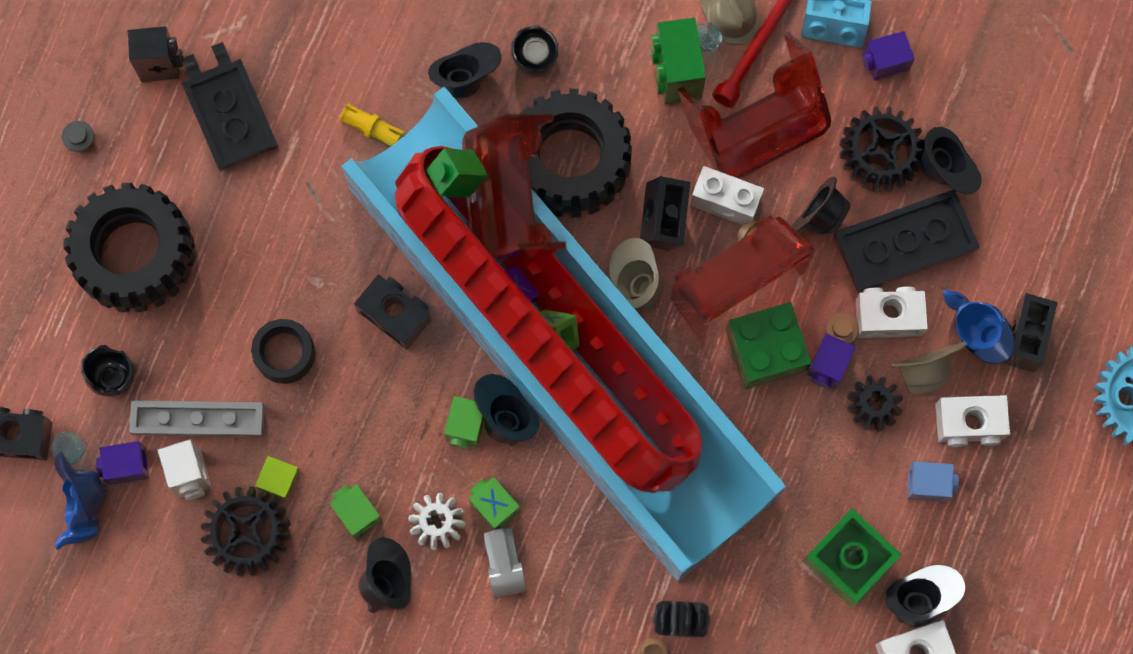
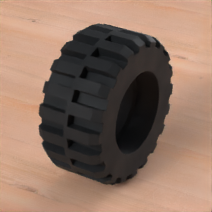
[509,88,632,218]
[63,182,195,313]

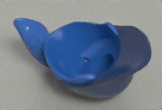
[943,290,1015,364]
[54,452,107,550]

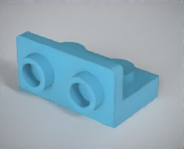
[801,0,872,48]

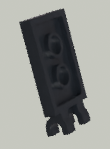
[182,42,278,171]

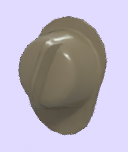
[700,0,760,45]
[609,237,664,310]
[891,342,967,394]

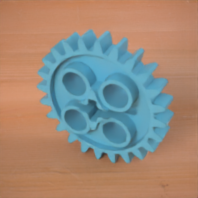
[1093,346,1133,446]

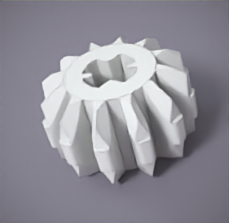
[408,493,465,551]

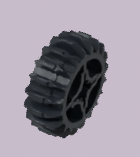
[839,106,925,192]
[201,486,291,577]

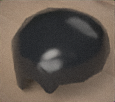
[511,25,558,74]
[81,345,134,397]

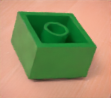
[650,17,706,104]
[726,302,811,390]
[802,508,902,607]

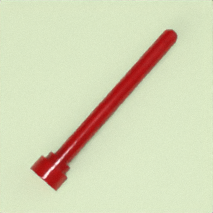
[712,0,792,108]

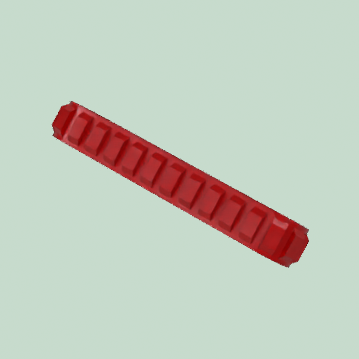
[395,146,702,493]

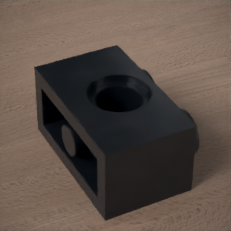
[640,176,691,251]
[354,274,431,350]
[0,407,52,461]

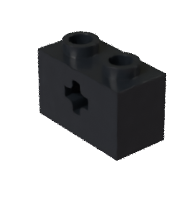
[127,26,184,82]
[1004,293,1058,372]

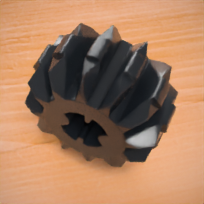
[847,376,903,432]
[653,601,710,637]

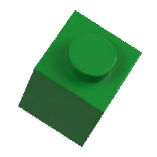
[426,148,488,197]

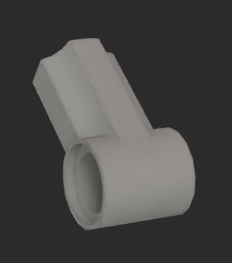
[484,528,527,598]

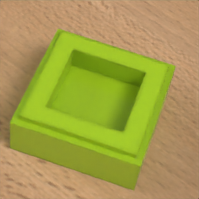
[255,456,299,500]

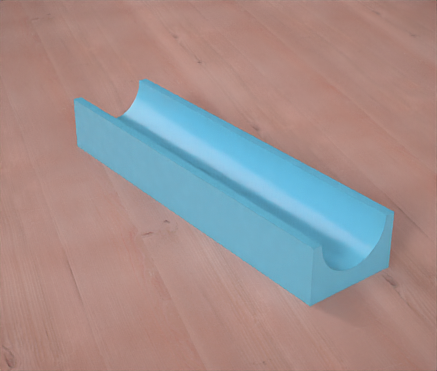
[341,87,786,582]

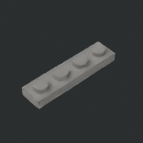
[129,401,265,437]

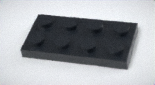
[834,190,979,293]

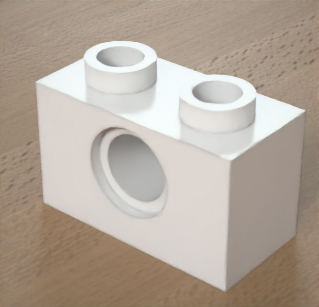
[690,166,764,225]
[855,287,928,338]
[935,395,1010,447]
[158,440,212,500]
[875,620,956,654]

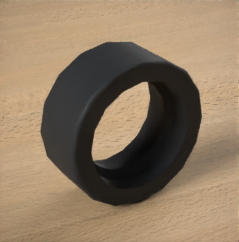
[251,319,316,384]

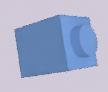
[907,461,958,502]

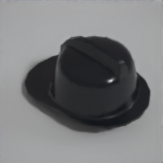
[428,42,502,99]
[919,127,982,194]
[786,177,850,237]
[473,374,539,446]
[358,537,411,613]
[886,565,965,627]

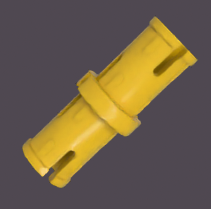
[339,103,405,146]

